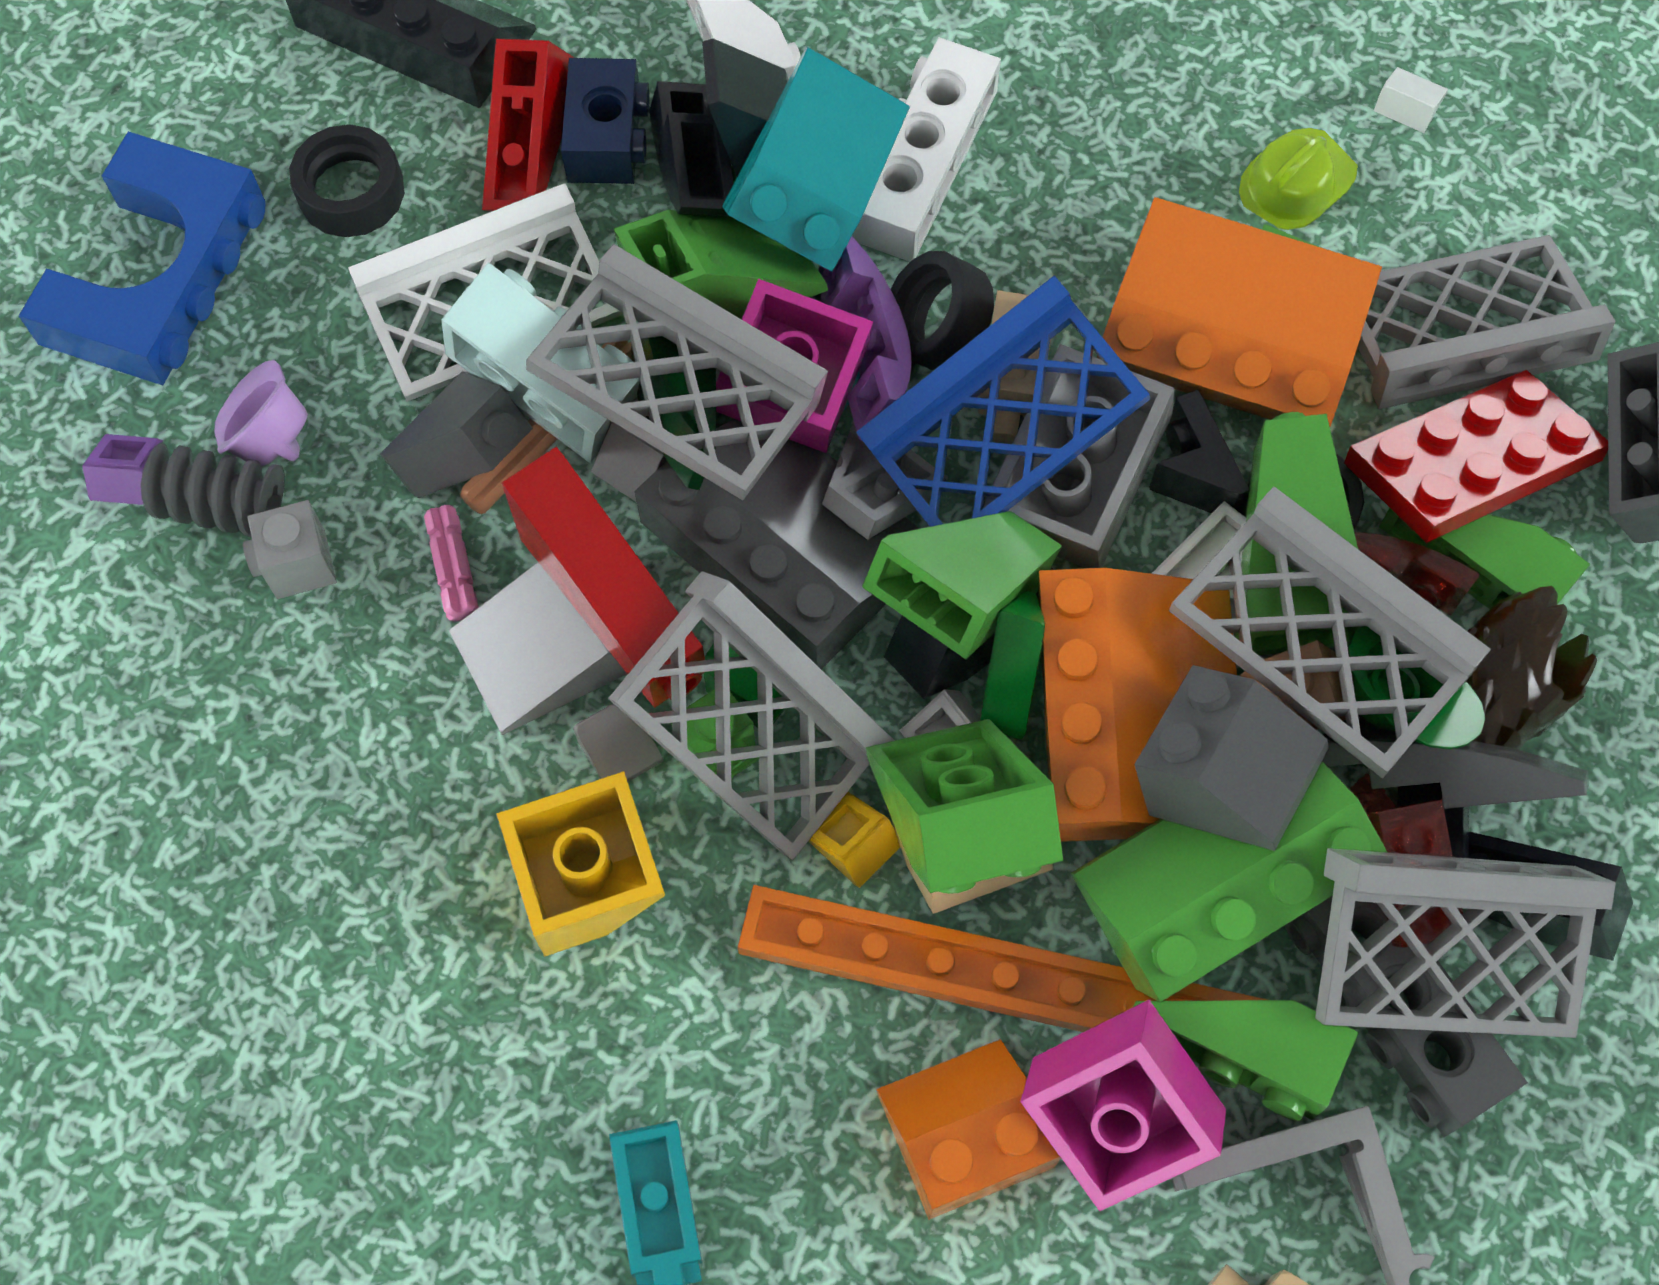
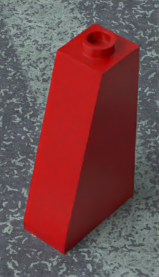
[501,446,705,708]

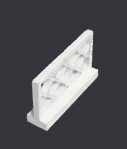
[348,183,622,402]

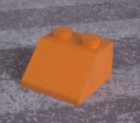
[876,1039,1061,1220]

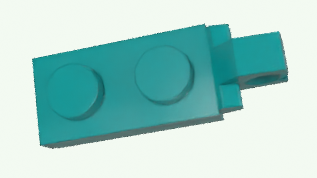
[609,1120,703,1285]

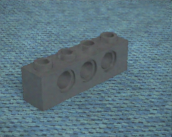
[1285,896,1528,1137]

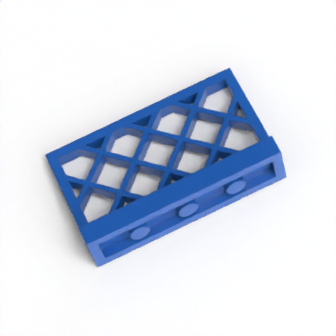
[856,275,1151,527]

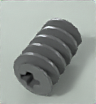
[140,442,285,537]

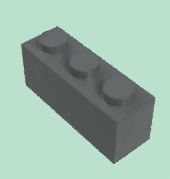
[1608,342,1659,543]

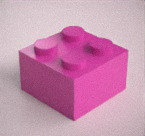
[716,279,873,453]
[1020,999,1226,1211]

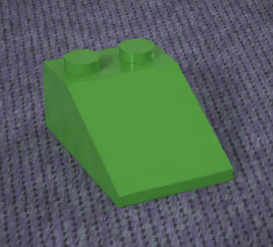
[866,719,1063,894]

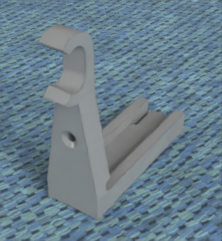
[1171,1105,1435,1285]

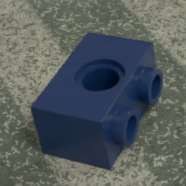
[561,58,650,184]

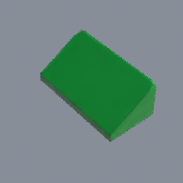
[980,591,1045,739]

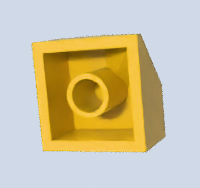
[496,771,665,957]

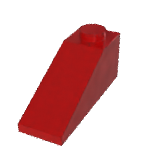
[482,39,574,212]

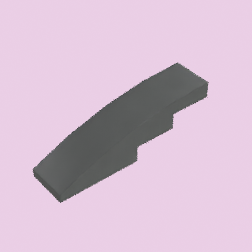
[1322,731,1589,809]

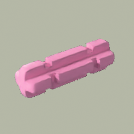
[424,505,479,621]

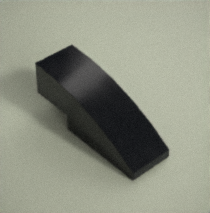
[649,81,734,216]

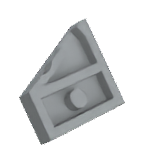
[822,421,948,540]

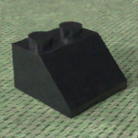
[702,38,789,177]

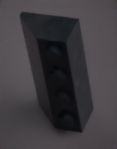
[286,0,536,108]

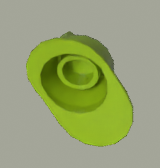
[1239,128,1358,230]

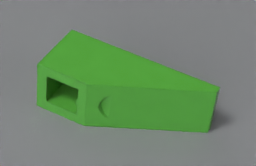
[1133,1000,1359,1121]

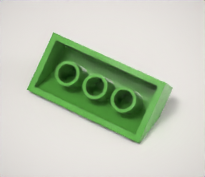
[1070,761,1388,1003]

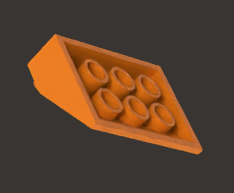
[1097,197,1382,427]
[1038,568,1237,842]

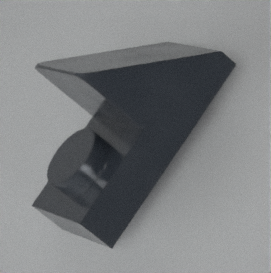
[1149,390,1250,514]

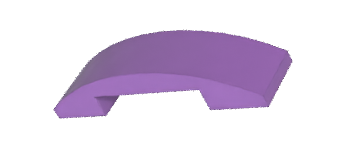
[818,236,911,441]

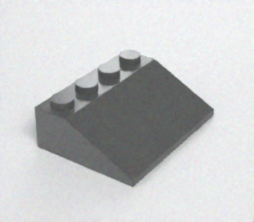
[634,419,920,670]

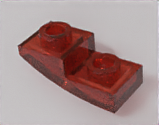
[1354,532,1480,616]

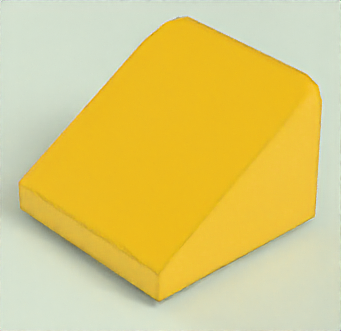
[808,792,900,888]

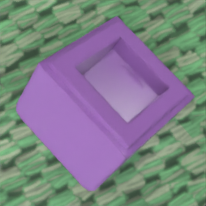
[82,434,163,505]

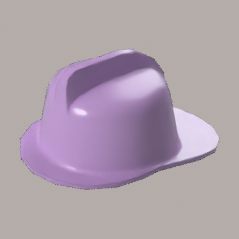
[214,360,308,467]

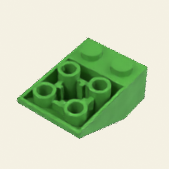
[614,210,828,320]

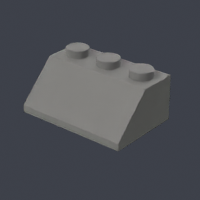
[984,344,1174,568]

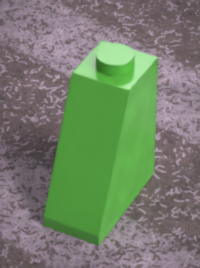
[862,511,1062,659]

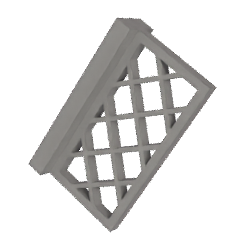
[1358,235,1616,409]
[526,244,828,500]
[1169,487,1491,779]
[608,571,895,860]
[1315,848,1616,1038]

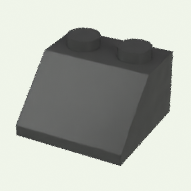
[1134,665,1329,851]

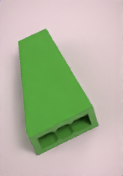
[1234,412,1362,655]

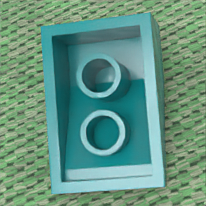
[722,46,910,272]

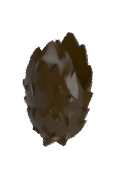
[1466,586,1597,750]

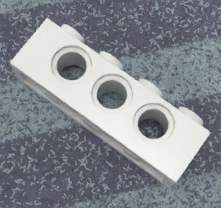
[852,37,1001,262]

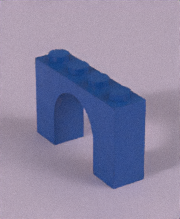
[18,131,265,386]

